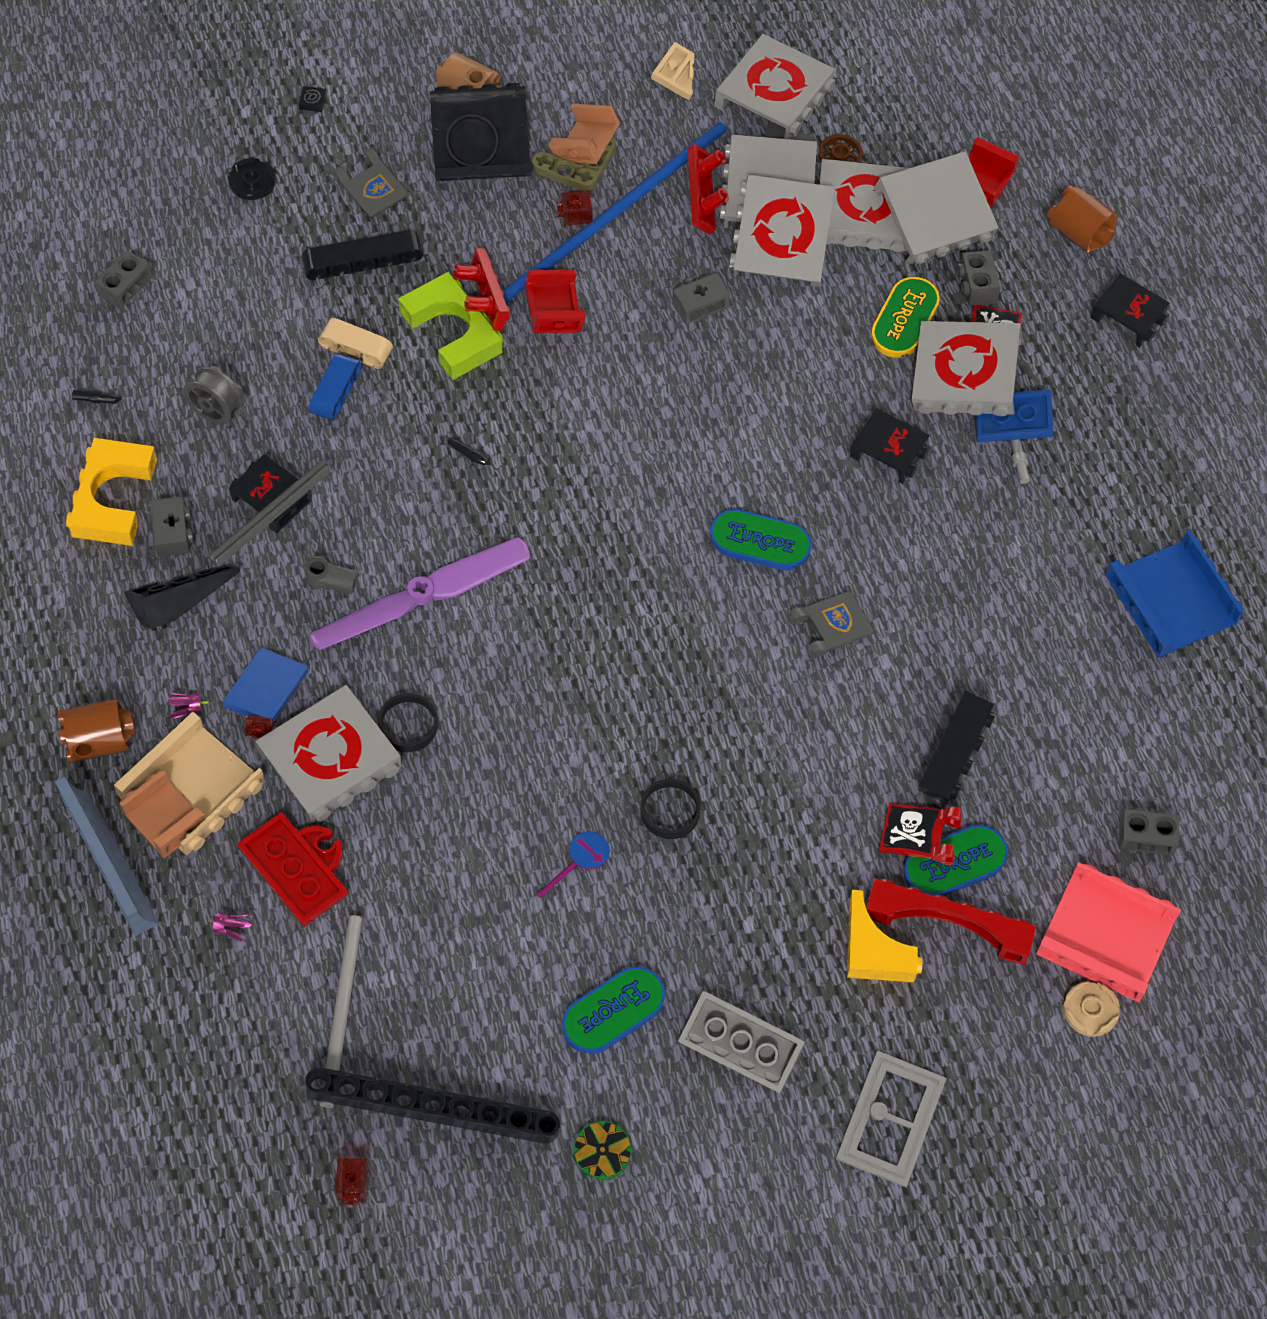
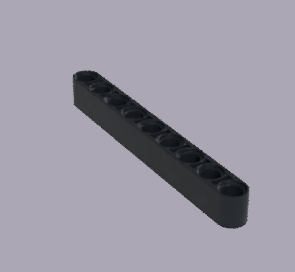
[305,1068,560,1143]

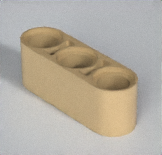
[318,318,393,369]

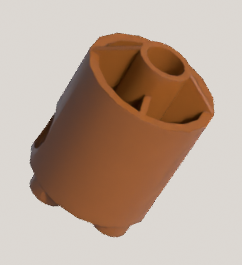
[1047,185,1118,253]
[58,698,136,764]

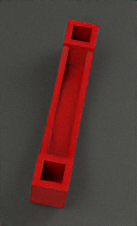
[866,879,1036,965]

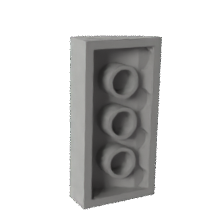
[678,991,806,1093]

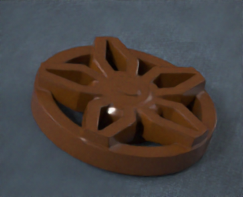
[818,134,863,163]

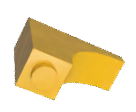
[847,890,922,982]

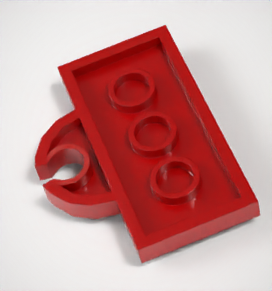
[237,812,348,928]

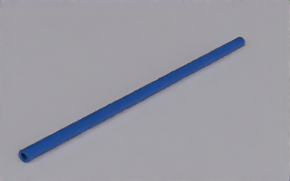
[480,122,727,317]

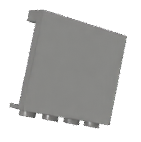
[720,135,817,228]
[874,151,999,264]

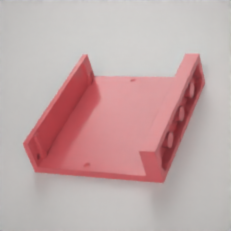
[1036,862,1181,1003]

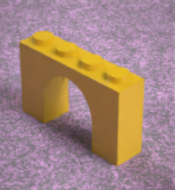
[66,438,157,546]

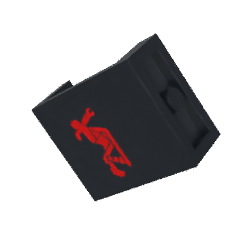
[1090,273,1170,348]
[850,408,930,484]
[229,454,312,534]

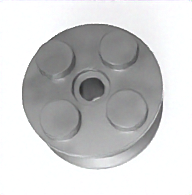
[183,366,243,425]

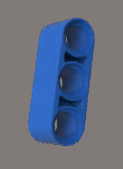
[309,353,362,421]

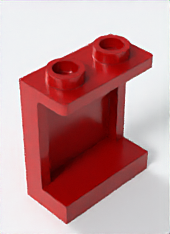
[968,137,1020,209]
[524,269,585,333]

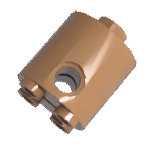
[435,52,501,90]

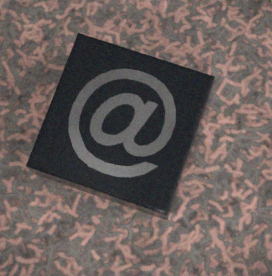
[299,86,327,112]

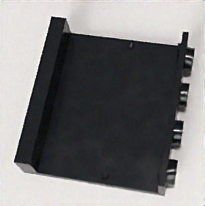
[430,83,531,181]

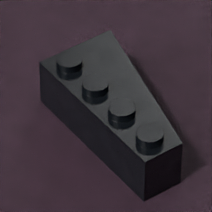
[918,691,996,804]

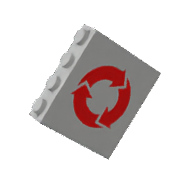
[714,34,835,139]
[819,159,909,252]
[729,174,835,287]
[912,321,1022,416]
[255,685,402,824]

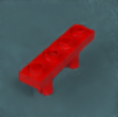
[688,144,729,234]
[453,248,510,331]

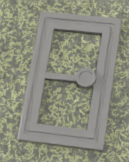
[836,1051,946,1188]

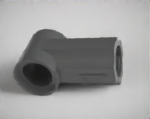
[305,556,358,594]

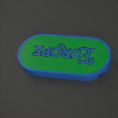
[710,509,811,571]
[903,825,1008,896]
[562,967,665,1054]

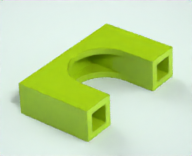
[398,272,504,380]

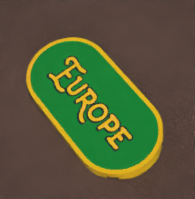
[871,277,940,358]

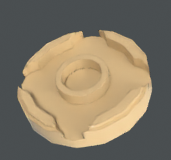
[1063,981,1120,1037]

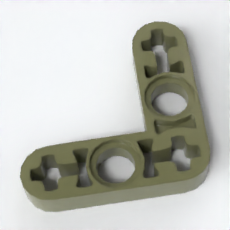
[532,137,616,191]

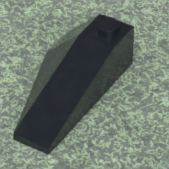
[124,564,240,631]

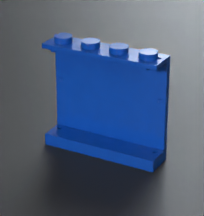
[1105,530,1244,658]

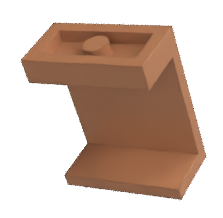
[548,104,620,164]
[119,770,205,859]

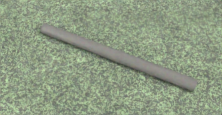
[320,915,363,1108]

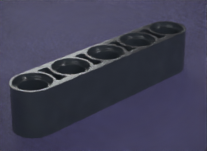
[301,230,423,281]

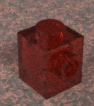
[557,190,592,226]
[335,1158,369,1205]

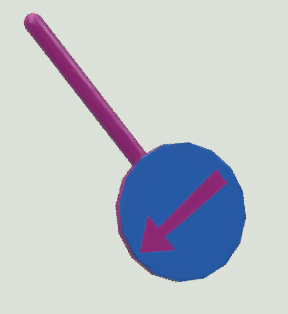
[537,831,610,898]

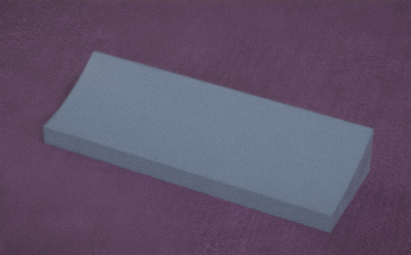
[55,777,159,936]

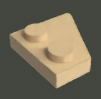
[651,42,694,100]

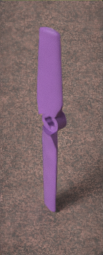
[309,537,530,650]

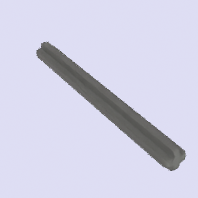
[209,461,330,567]

